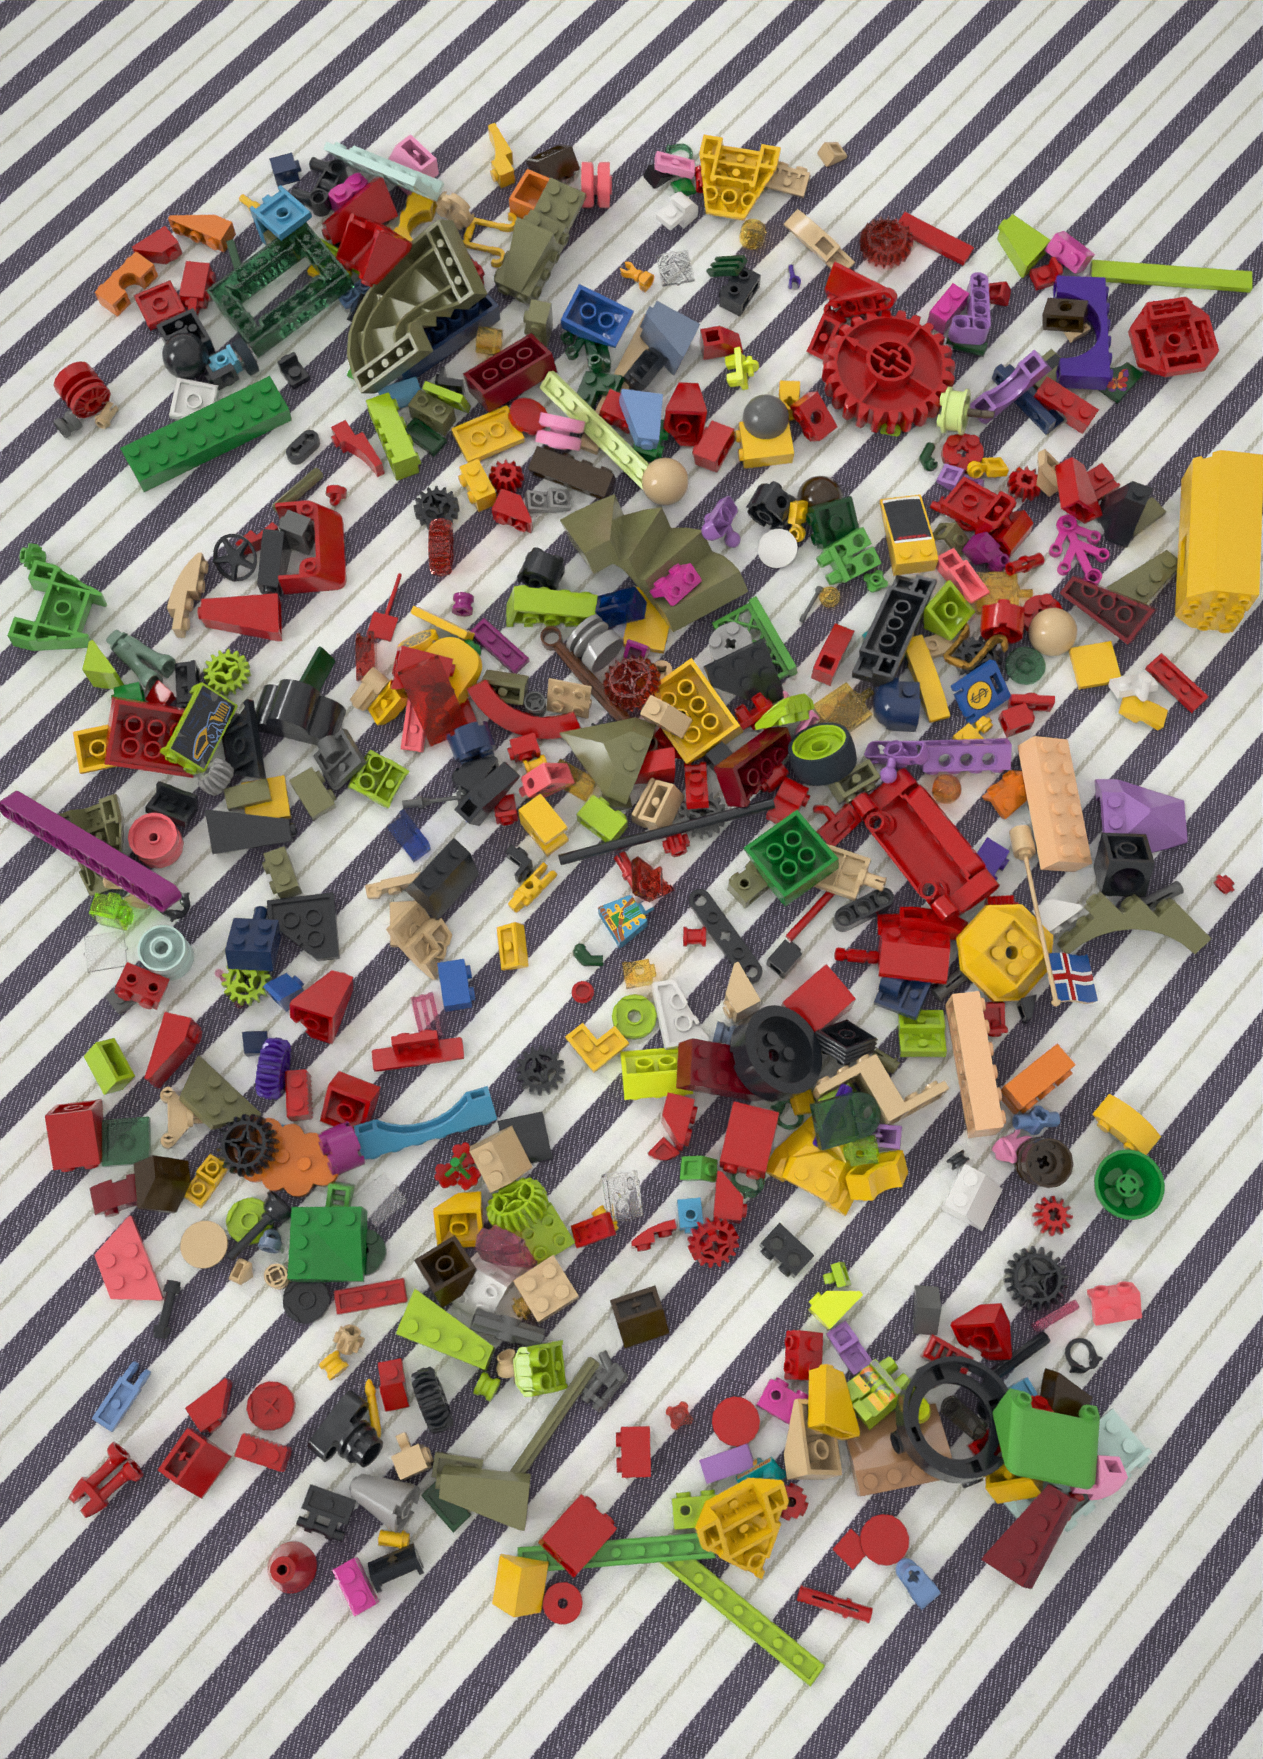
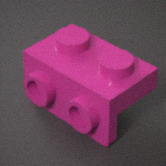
[649,563,702,606]

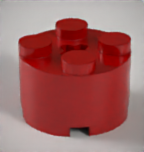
[980,599,1025,644]

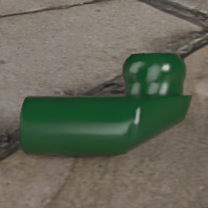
[919,442,938,472]
[573,943,603,966]

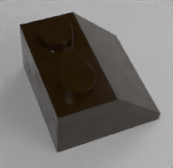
[525,144,580,181]
[134,1155,191,1214]
[414,1235,477,1308]

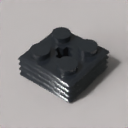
[815,1019,878,1066]

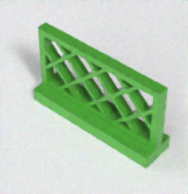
[712,596,798,680]

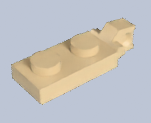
[365,872,420,899]

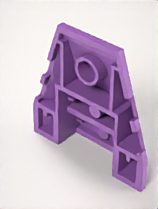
[1095,779,1188,853]

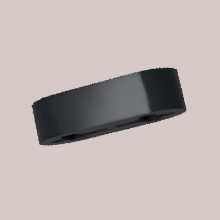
[286,430,320,465]

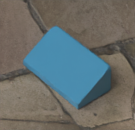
[378,377,421,409]

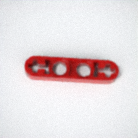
[823,287,898,318]

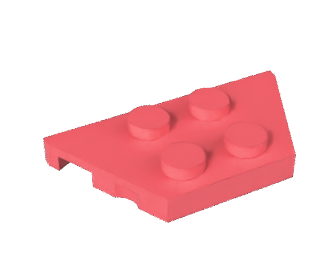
[94,1216,164,1301]

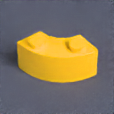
[1093,1094,1161,1155]
[845,1150,908,1201]

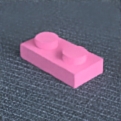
[655,151,695,179]

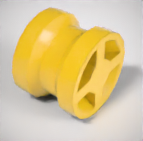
[318,1350,349,1381]

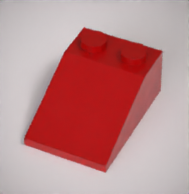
[144,1012,202,1088]

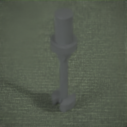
[402,791,467,809]

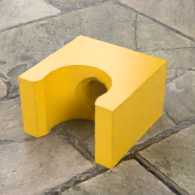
[518,794,569,857]

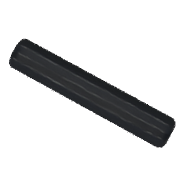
[991,1332,1050,1378]

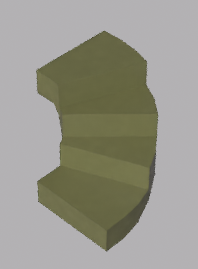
[347,219,488,394]
[560,494,748,632]

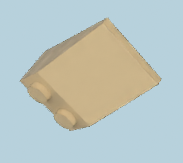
[784,1399,842,1480]

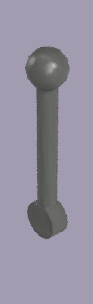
[799,586,823,623]

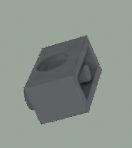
[278,510,315,555]

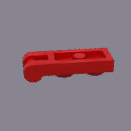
[684,762,709,809]

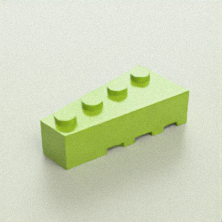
[366,392,421,481]
[506,585,598,627]
[396,1288,496,1371]

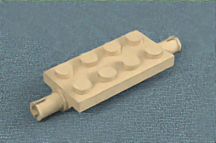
[814,844,887,901]

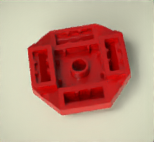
[1128,296,1219,377]

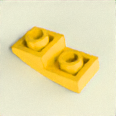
[1118,696,1168,731]
[184,1154,228,1208]

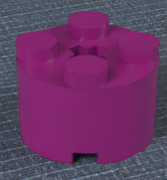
[318,1121,365,1176]

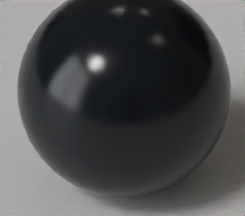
[162,332,209,380]

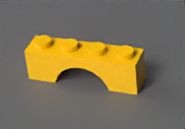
[394,192,438,242]

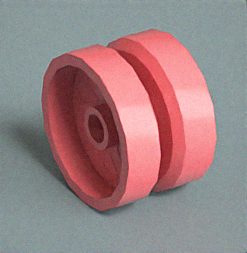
[581,162,612,208]
[128,813,184,868]

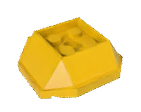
[956,904,1053,1001]

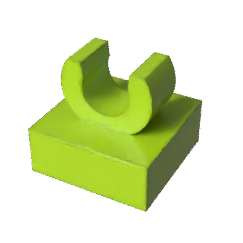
[823,1262,852,1288]

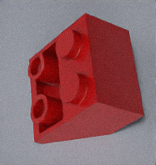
[661,1092,698,1152]
[158,1428,232,1499]

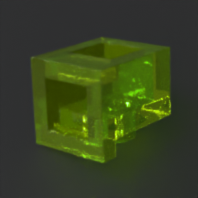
[843,1134,880,1166]

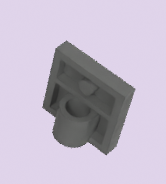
[313,728,367,790]

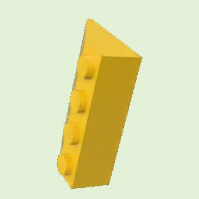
[639,658,744,764]

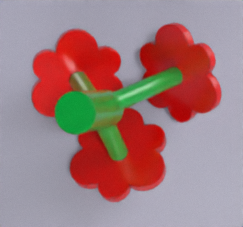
[434,1142,481,1191]

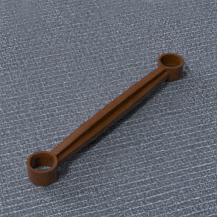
[540,626,658,752]

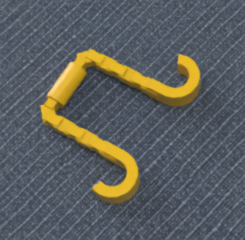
[463,212,517,268]

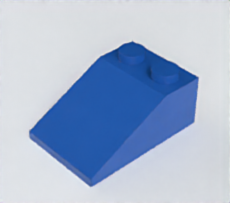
[561,284,634,348]

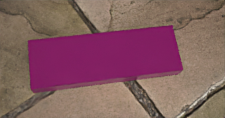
[470,618,530,674]

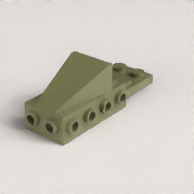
[494,177,587,304]

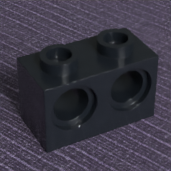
[759,1222,814,1278]

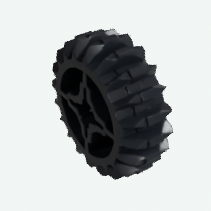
[216,1114,280,1177]
[1003,1246,1068,1312]
[411,1366,453,1434]

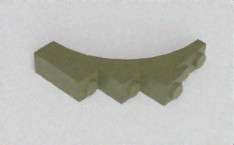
[1057,891,1211,954]

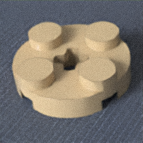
[436,191,474,230]

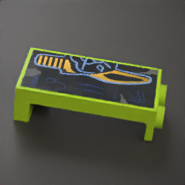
[160,683,238,775]

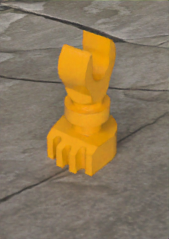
[620,262,654,292]

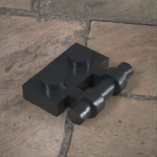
[296,1484,357,1542]

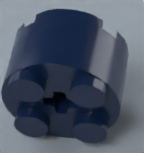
[446,721,497,765]

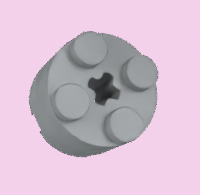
[709,622,753,661]

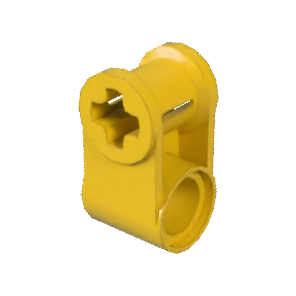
[779,380,800,421]

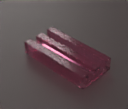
[411,992,443,1037]
[1030,1300,1080,1332]

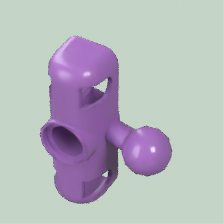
[701,496,741,548]
[864,740,929,784]

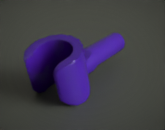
[788,264,801,289]

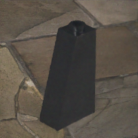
[205,810,297,854]

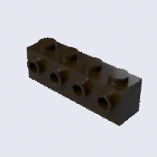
[528,445,616,500]

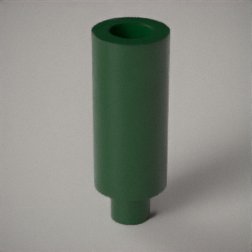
[946,337,988,357]

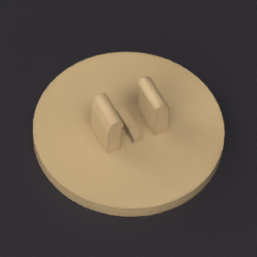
[180,1221,228,1269]

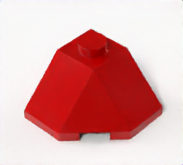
[950,1303,1012,1360]

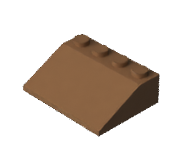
[845,1403,952,1496]

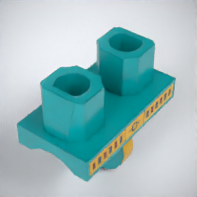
[736,1456,786,1483]

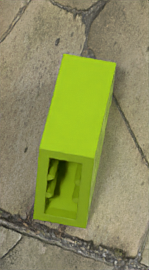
[997,214,1051,278]

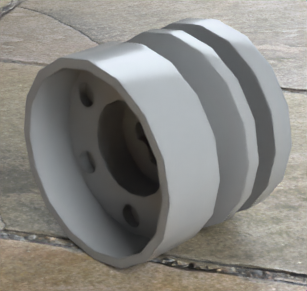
[566,614,624,673]

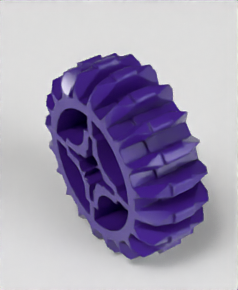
[255,1037,292,1100]

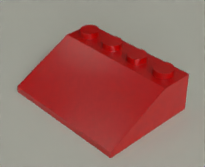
[104,696,194,778]

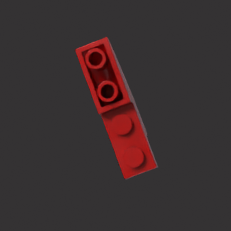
[877,907,968,940]

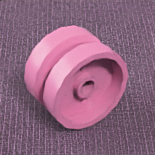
[535,412,585,451]

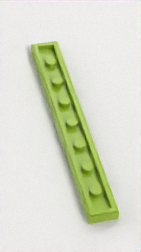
[1090,260,1252,293]
[660,1560,825,1687]

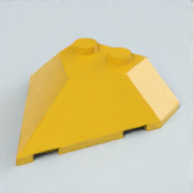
[695,1478,789,1580]

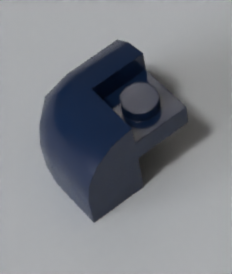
[873,678,921,732]

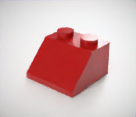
[320,1071,381,1130]

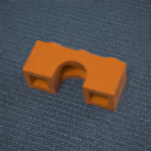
[95,252,158,317]

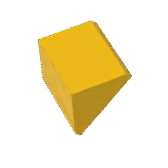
[492,1554,549,1617]

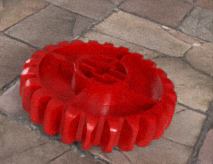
[821,309,956,434]

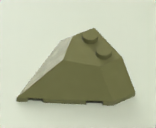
[559,717,656,805]

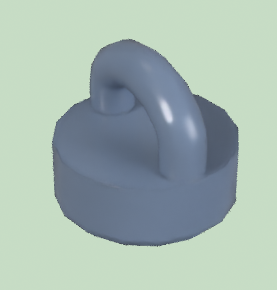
[258,1229,283,1254]

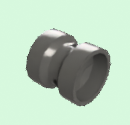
[53,410,83,438]
[524,691,546,717]

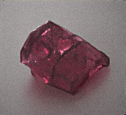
[475,1225,538,1268]

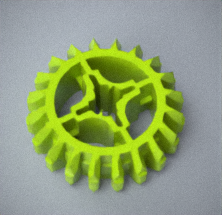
[486,1177,549,1235]

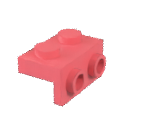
[1087,1281,1142,1326]

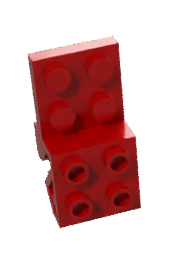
[940,477,1034,559]

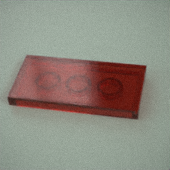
[397,655,468,746]

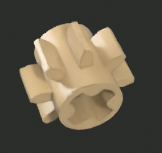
[333,1325,365,1355]

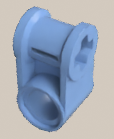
[895,1558,941,1610]

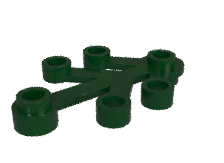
[561,331,606,373]

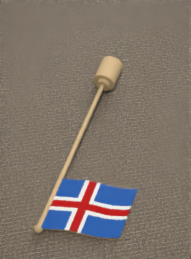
[1009,825,1098,1006]

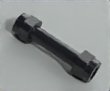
[153,1280,181,1340]

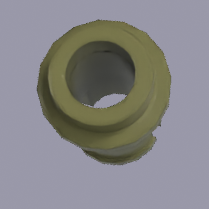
[872,1048,900,1074]

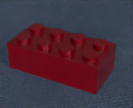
[463,333,558,413]
[676,1038,772,1102]

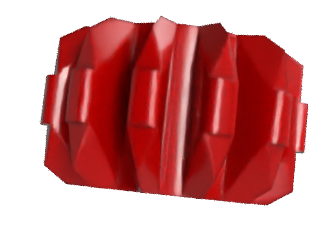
[488,459,524,494]
[1007,465,1041,503]
[1032,1196,1073,1237]

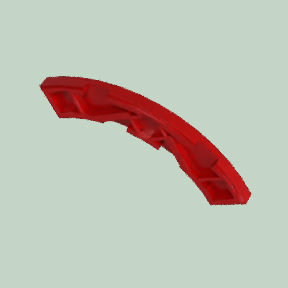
[467,679,581,739]

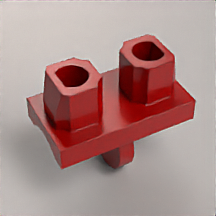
[734,693,774,731]

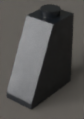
[257,529,292,596]

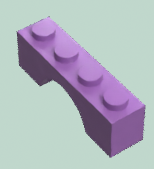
[970,349,1052,425]

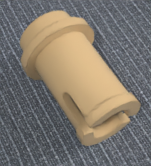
[95,402,119,429]

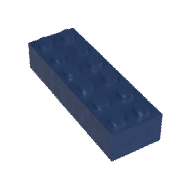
[397,293,500,381]

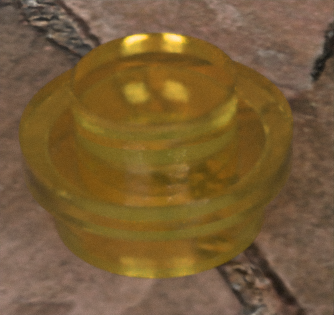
[819,587,840,608]

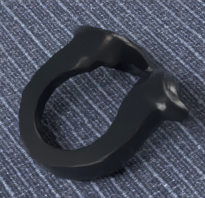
[159,892,191,922]
[1065,1338,1103,1373]

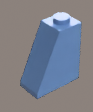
[619,389,663,450]

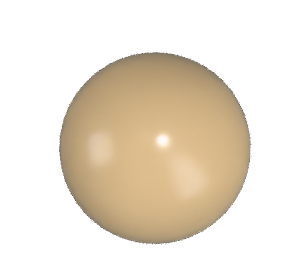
[642,458,689,505]
[1028,608,1077,656]

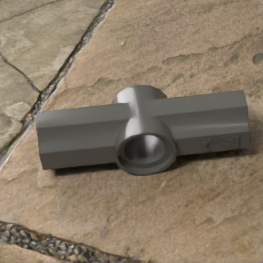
[470,1309,545,1346]

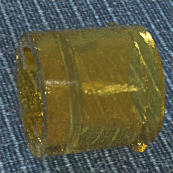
[476,326,503,356]

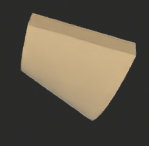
[386,900,452,980]

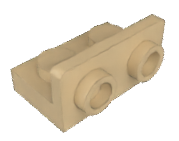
[766,161,811,198]

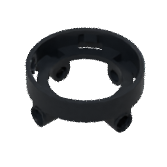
[890,1356,1008,1488]

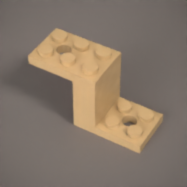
[812,1054,949,1125]

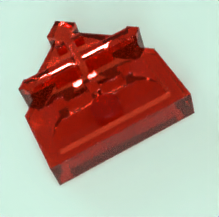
[631,856,674,903]

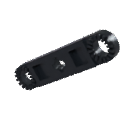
[689,889,763,984]

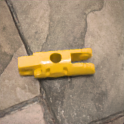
[508,862,558,913]

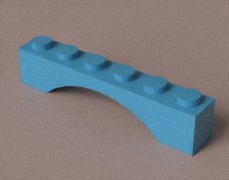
[354,1086,497,1160]

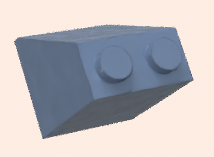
[640,301,700,375]

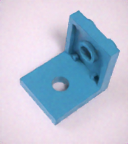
[249,185,312,245]

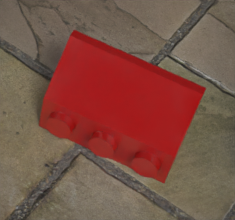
[824,262,890,318]
[878,927,950,984]

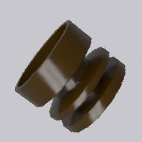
[1014,1137,1074,1188]

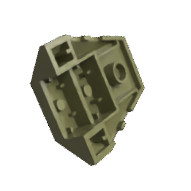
[58,794,124,896]

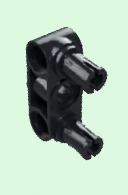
[291,157,348,217]

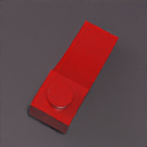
[331,420,385,477]

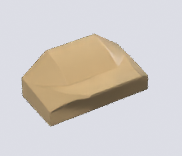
[1036,449,1060,497]

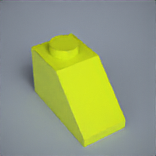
[808,1291,863,1330]

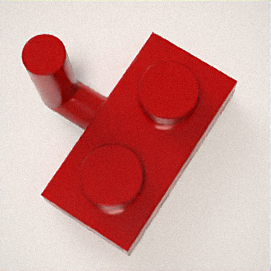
[813,804,862,846]

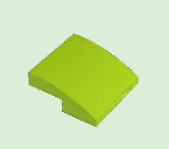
[898,1010,947,1057]

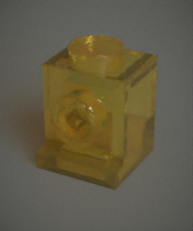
[622,959,657,989]

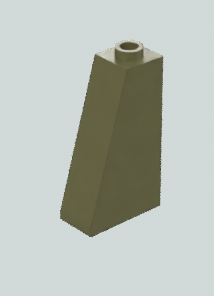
[435,1465,531,1531]

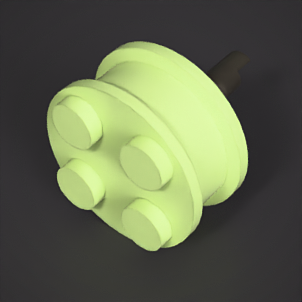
[937,387,995,435]

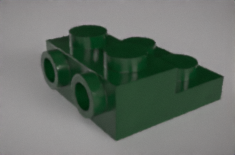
[806,496,859,549]

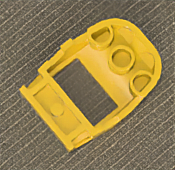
[401,637,482,730]

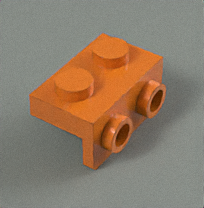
[982,770,1027,819]

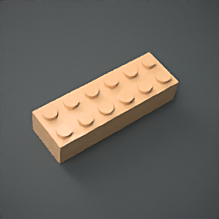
[1017,736,1092,872]
[945,991,1006,1138]

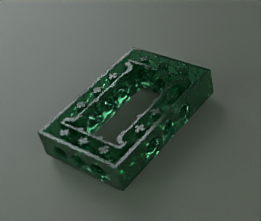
[206,222,355,358]

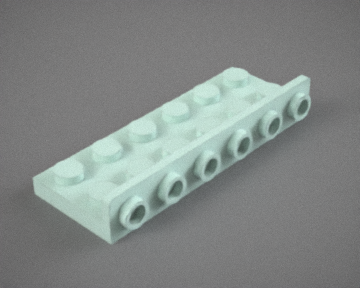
[323,142,444,202]
[1004,1409,1152,1542]

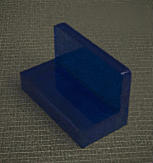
[387,809,431,863]

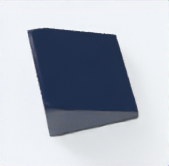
[242,1031,268,1057]

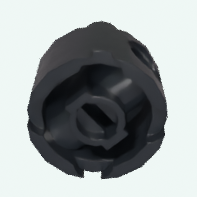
[746,481,797,530]
[517,547,565,590]

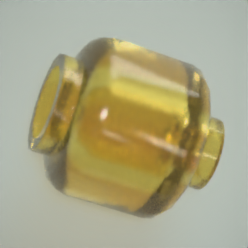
[739,219,766,250]

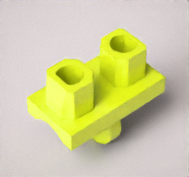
[725,347,759,390]

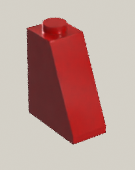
[1055,457,1102,524]
[635,747,675,784]

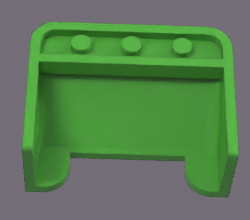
[993,1388,1100,1489]

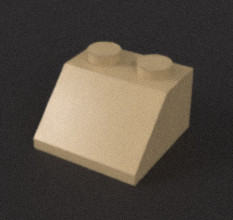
[722,962,761,1024]
[470,1125,532,1193]

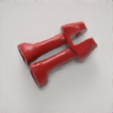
[68,1442,144,1518]

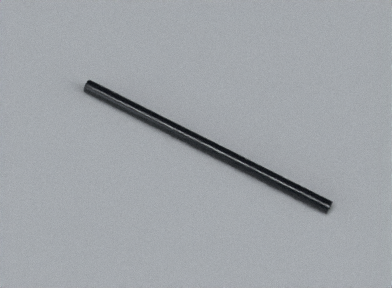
[558,798,775,865]

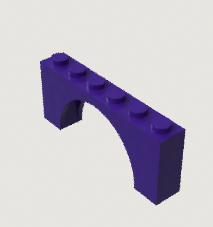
[1053,275,1113,390]

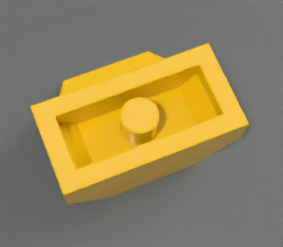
[367,679,407,725]

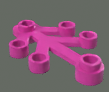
[1048,515,1110,584]

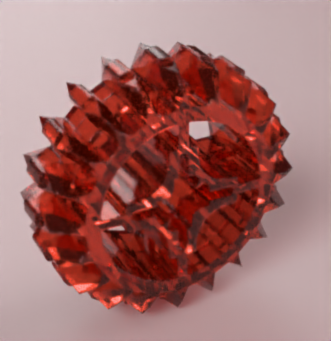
[859,216,913,269]
[428,518,454,576]
[603,654,662,712]

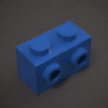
[437,959,476,1012]

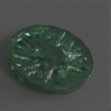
[1005,647,1046,685]

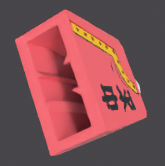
[519,763,575,799]

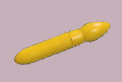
[365,1379,381,1438]

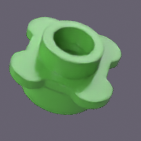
[863,570,888,593]

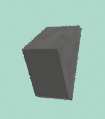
[913,1285,941,1335]

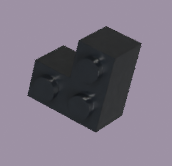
[156,308,216,356]

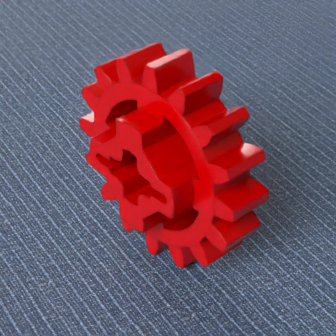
[687,1216,739,1268]

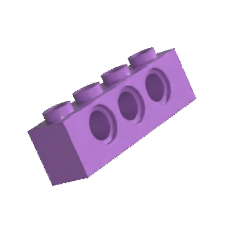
[920,738,1012,775]

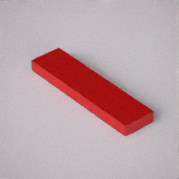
[894,212,974,266]

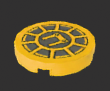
[397,629,439,651]

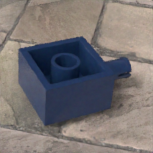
[225,906,281,971]

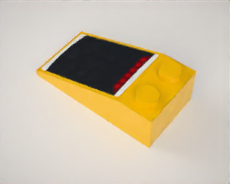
[879,494,938,576]

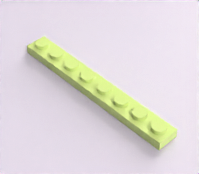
[539,371,649,489]

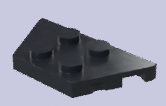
[222,699,266,779]

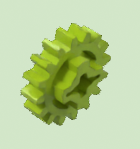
[203,649,251,696]
[221,966,272,1006]

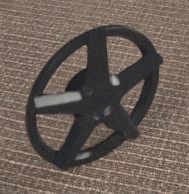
[213,534,257,582]

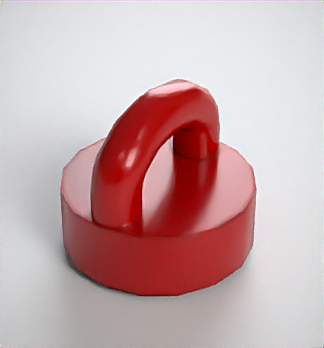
[326,485,347,506]

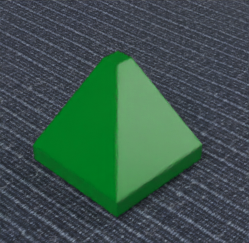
[671,177,697,196]

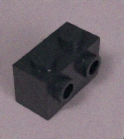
[718,267,761,316]

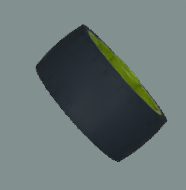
[788,722,857,786]

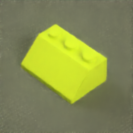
[620,1048,693,1100]

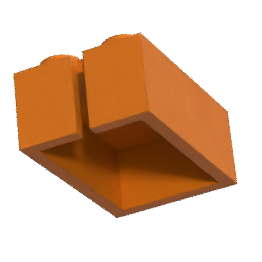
[509,169,550,219]
[1001,1043,1076,1115]

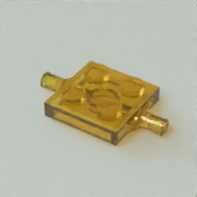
[974,572,1033,615]
[813,682,874,733]

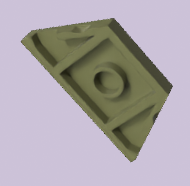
[179,1055,261,1130]

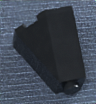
[1096,481,1153,548]

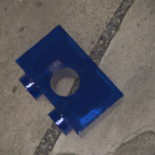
[595,587,647,627]

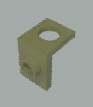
[933,522,969,557]

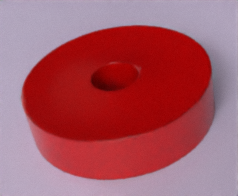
[543,1582,583,1625]

